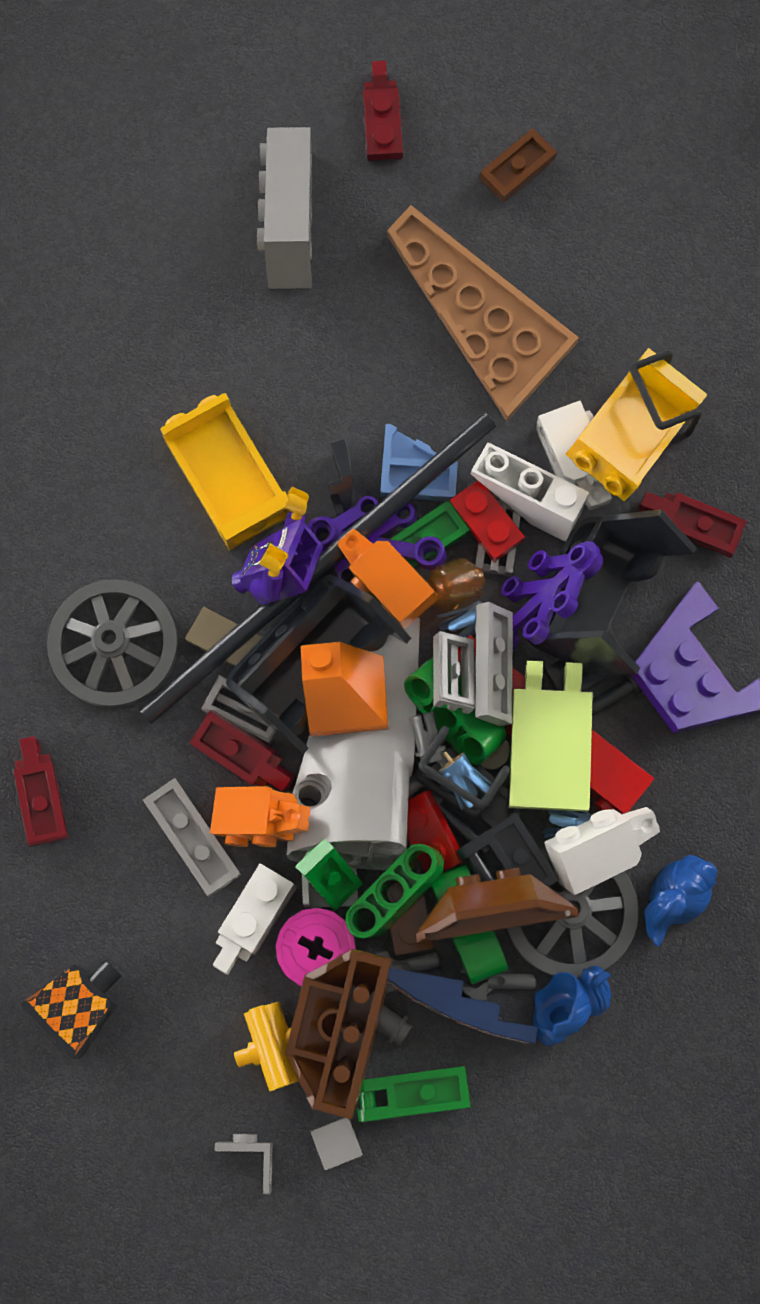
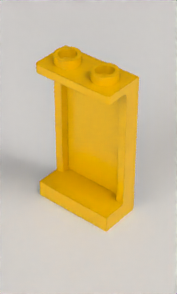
[565,348,707,502]
[160,393,293,551]

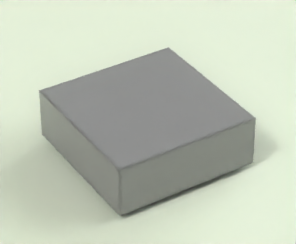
[311,1118,363,1171]

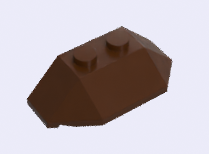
[415,868,579,943]
[285,949,392,1120]

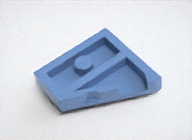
[380,424,458,501]

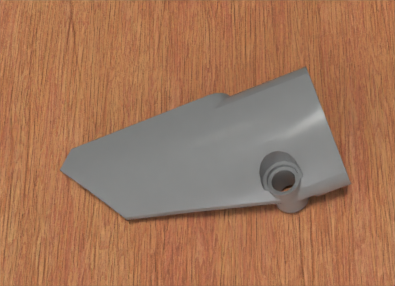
[287,618,420,870]

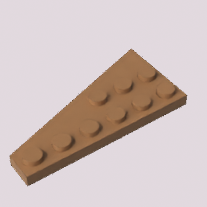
[387,205,579,421]

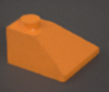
[301,642,389,737]

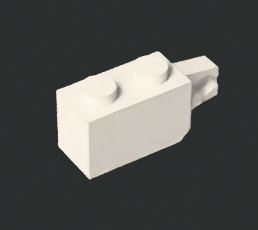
[536,401,612,510]
[544,807,660,895]
[213,863,296,975]

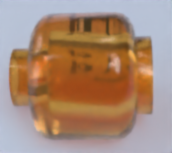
[426,558,485,612]

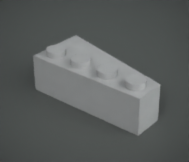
[257,127,312,289]

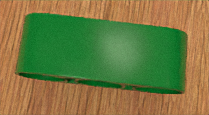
[404,657,507,765]
[345,844,444,939]
[431,864,508,985]

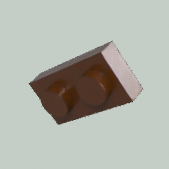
[479,128,557,203]
[387,871,434,957]

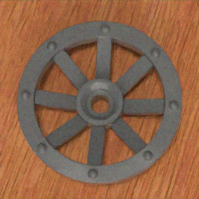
[47,579,178,708]
[506,848,638,978]

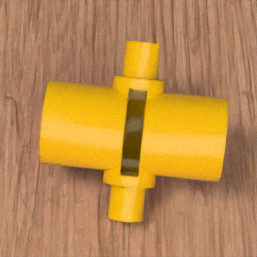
[234,1001,298,1092]

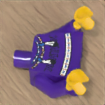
[232,487,323,605]

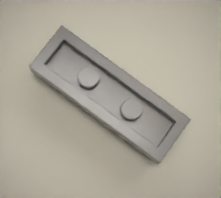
[475,602,513,726]
[143,778,241,897]

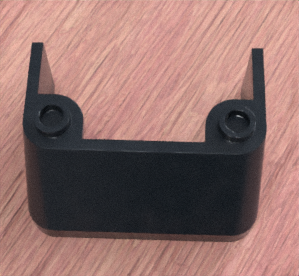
[522,510,696,675]
[226,574,412,754]

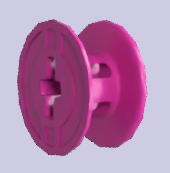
[276,908,356,987]

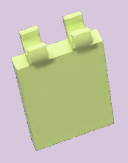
[509,661,593,812]

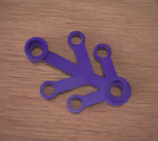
[307,496,446,585]
[501,541,603,651]

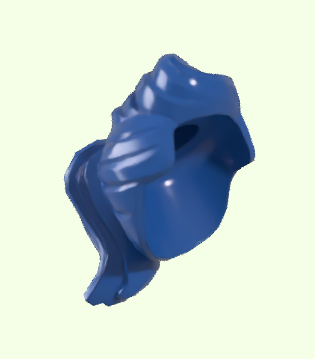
[644,855,718,946]
[533,966,612,1047]

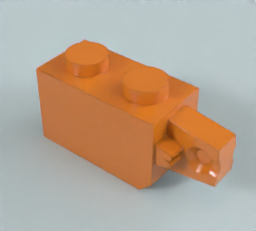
[337,528,438,629]
[210,786,311,847]

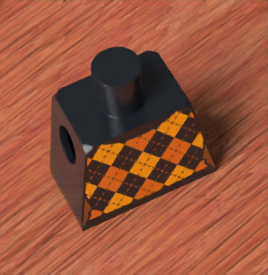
[21,959,122,1059]

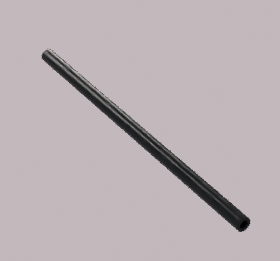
[139,412,496,724]

